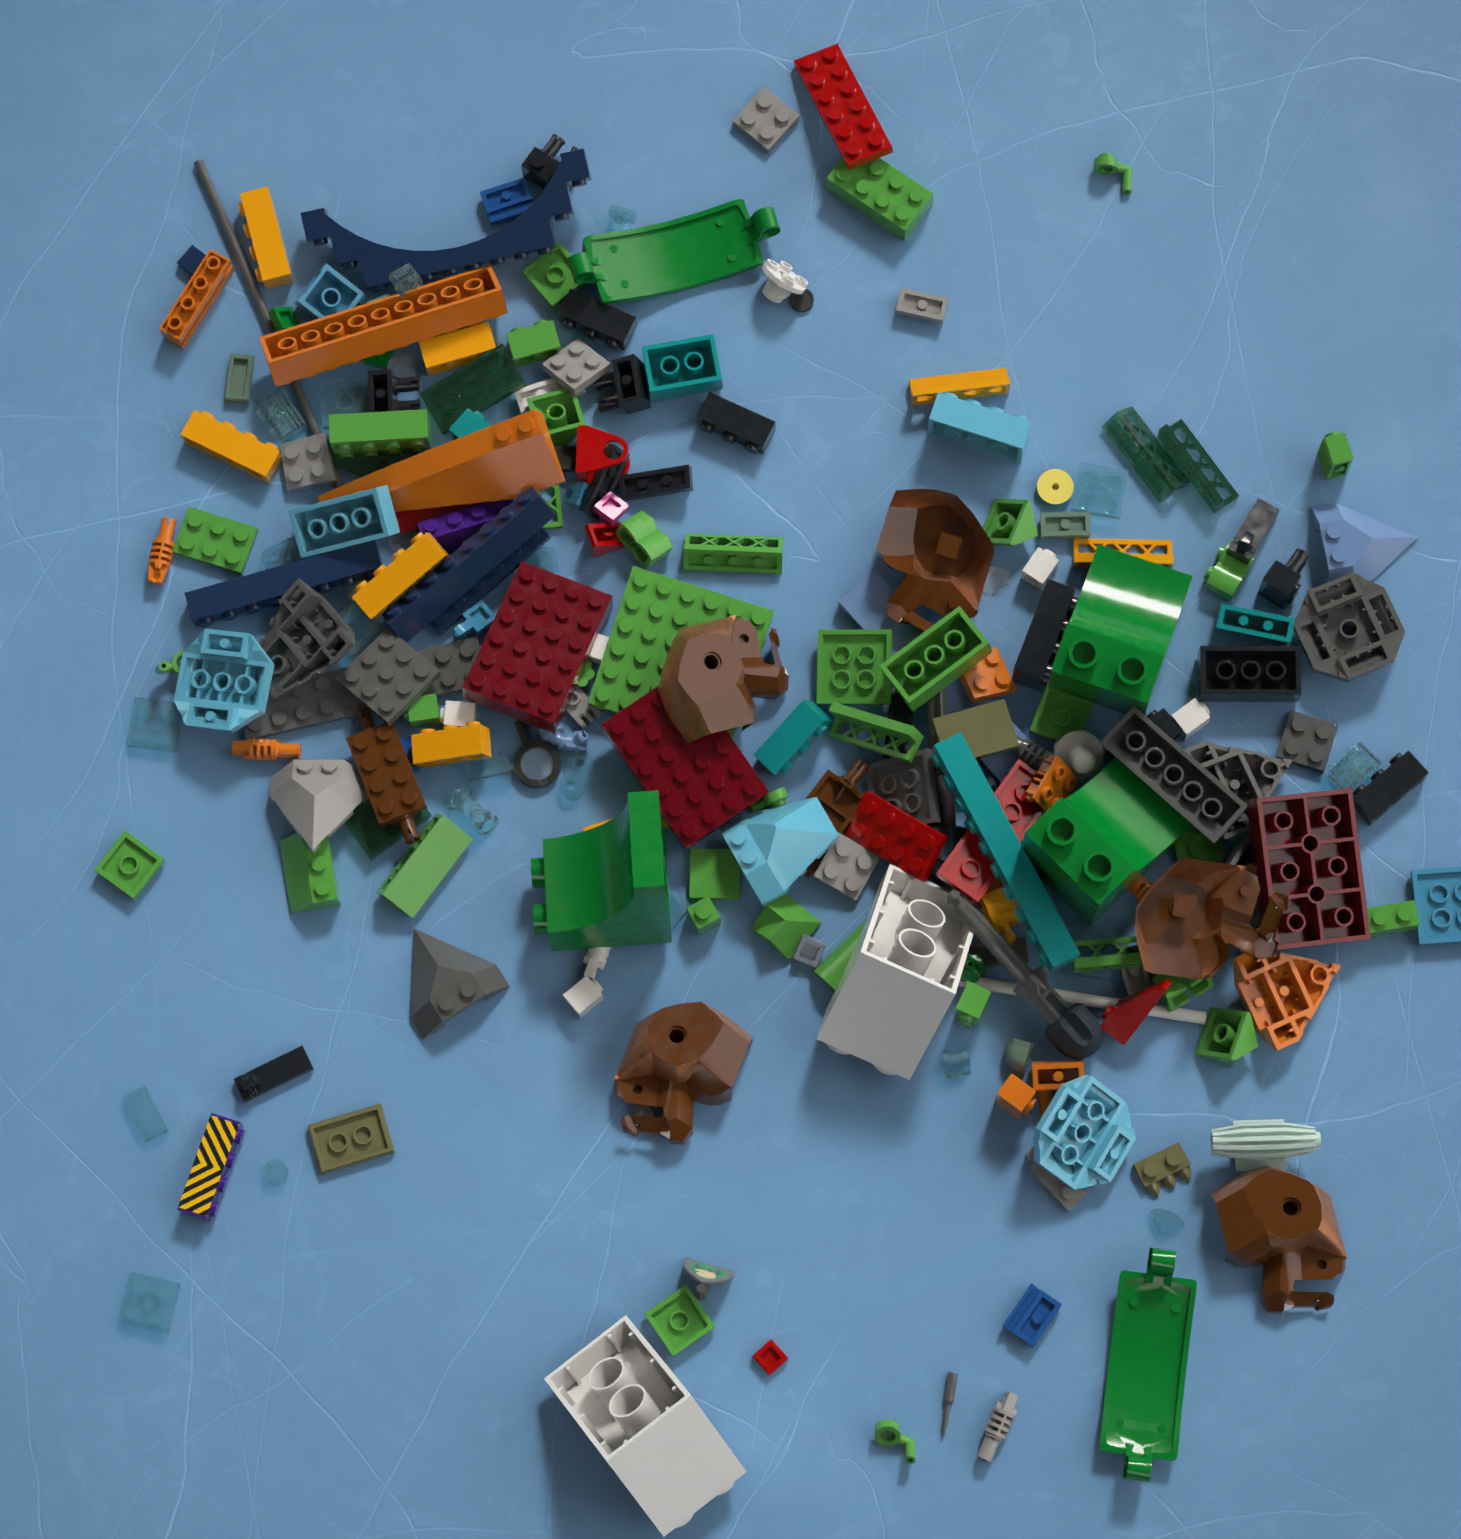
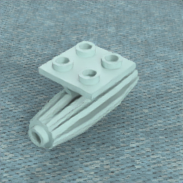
[1210,1119,1321,1172]

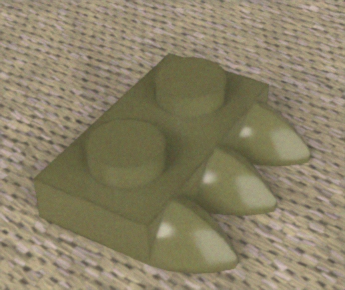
[1133,1142,1192,1198]

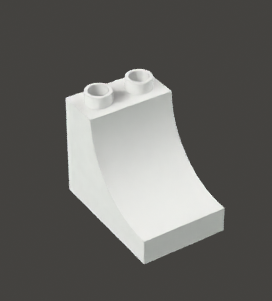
[816,864,982,1080]
[544,1315,747,1537]

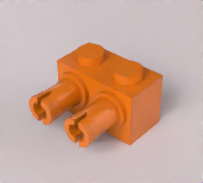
[1032,1059,1084,1114]

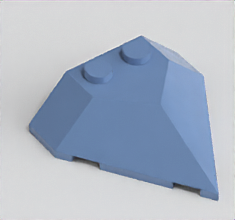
[1311,503,1418,583]

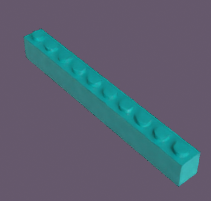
[931,732,1080,972]

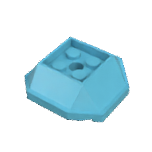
[174,628,275,733]
[1033,1075,1136,1189]

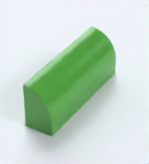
[376,813,473,918]
[812,918,867,993]

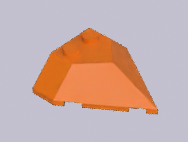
[1233,953,1341,1051]

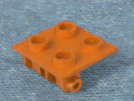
[1025,755,1078,812]

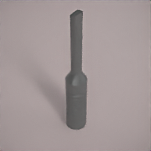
[942,1372,958,1435]

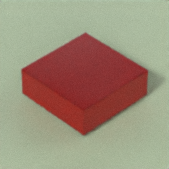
[752,1339,789,1376]

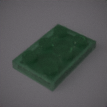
[344,799,432,861]

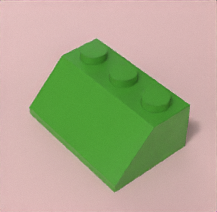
[279,833,341,914]

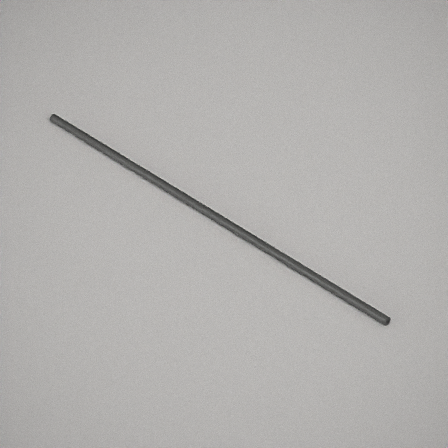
[194,160,396,603]

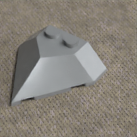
[269,760,369,853]

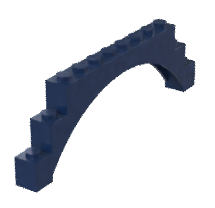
[300,148,592,293]

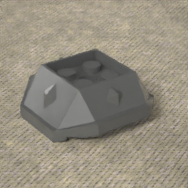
[1293,572,1405,682]

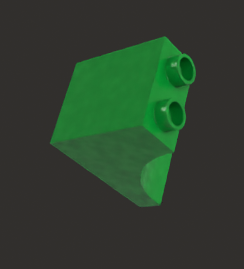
[1049,544,1193,715]
[1022,757,1193,927]
[531,790,672,951]

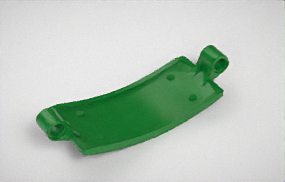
[567,199,781,304]
[1099,1247,1197,1483]

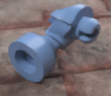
[538,722,590,752]

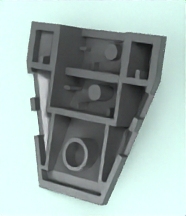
[259,578,355,700]

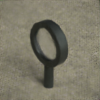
[514,720,561,789]

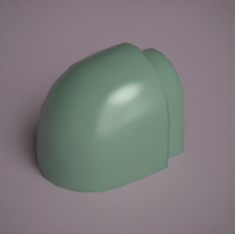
[1005,1038,1034,1074]

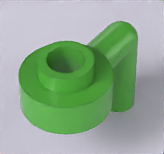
[1094,153,1132,194]
[155,650,185,675]
[749,787,789,812]
[875,1419,915,1464]

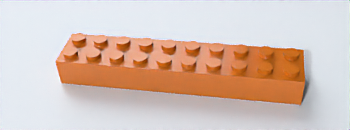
[259,264,508,387]

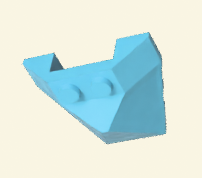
[719,797,840,906]

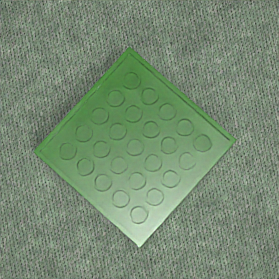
[587,566,774,739]

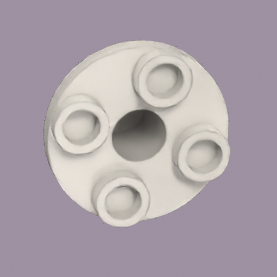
[762,259,808,303]
[1054,730,1104,780]

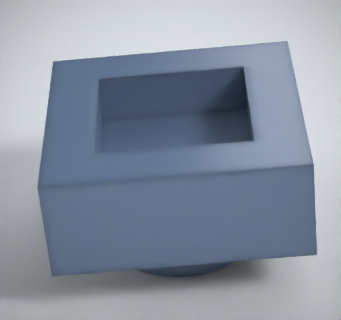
[793,934,826,968]

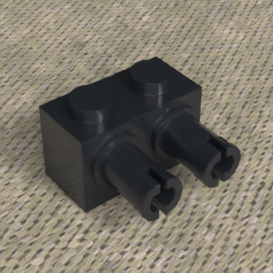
[521,134,578,191]
[594,354,651,414]
[367,369,421,412]
[1257,548,1309,609]

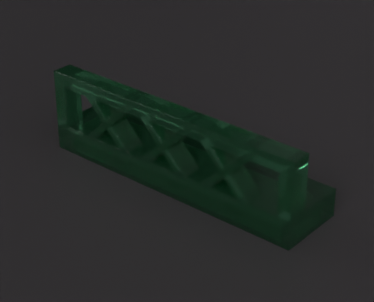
[1102,406,1190,503]
[1157,419,1239,514]

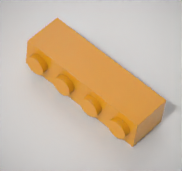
[237,186,294,289]
[180,410,282,484]
[352,532,448,619]

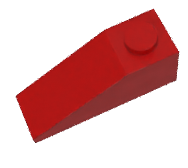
[1101,979,1172,1045]

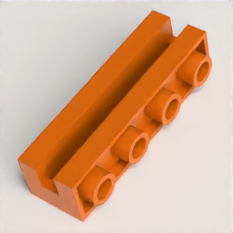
[159,249,234,349]

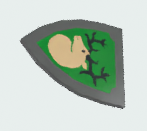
[683,1257,735,1300]

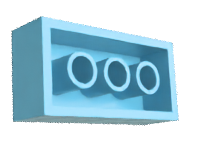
[928,392,1032,464]
[288,485,400,558]

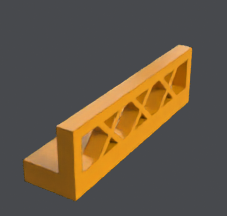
[909,368,1010,405]
[1073,538,1174,569]

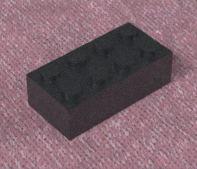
[1012,579,1078,692]
[1198,646,1301,702]

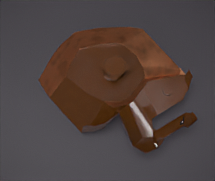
[875,489,995,631]
[1135,858,1289,979]
[612,1002,753,1145]

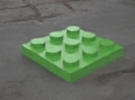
[816,629,893,705]

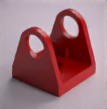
[575,425,630,485]

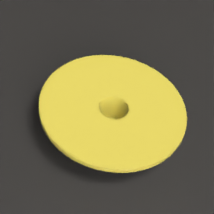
[1037,469,1074,505]

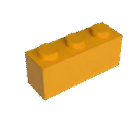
[418,321,498,376]
[411,721,492,768]

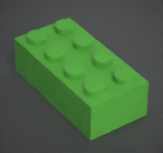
[826,158,933,241]
[329,409,432,461]
[879,606,992,712]

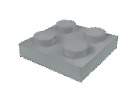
[732,87,800,153]
[542,338,611,396]
[280,432,336,492]
[812,832,880,901]

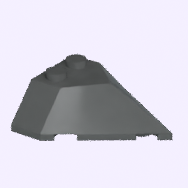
[1184,741,1293,841]
[410,929,510,1039]

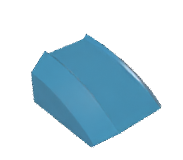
[294,263,366,319]

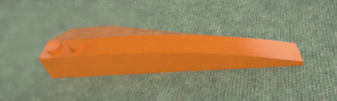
[318,409,566,512]

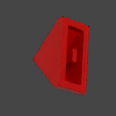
[584,522,625,558]

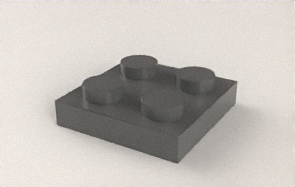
[1276,710,1338,773]

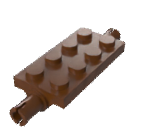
[346,708,428,845]
[804,759,869,879]

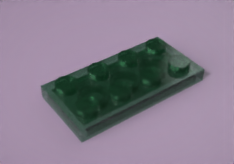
[419,343,527,435]

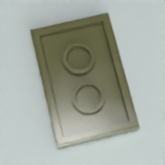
[932,699,1019,759]
[307,1103,395,1175]

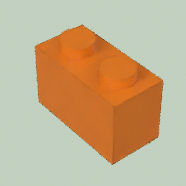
[994,1073,1037,1119]

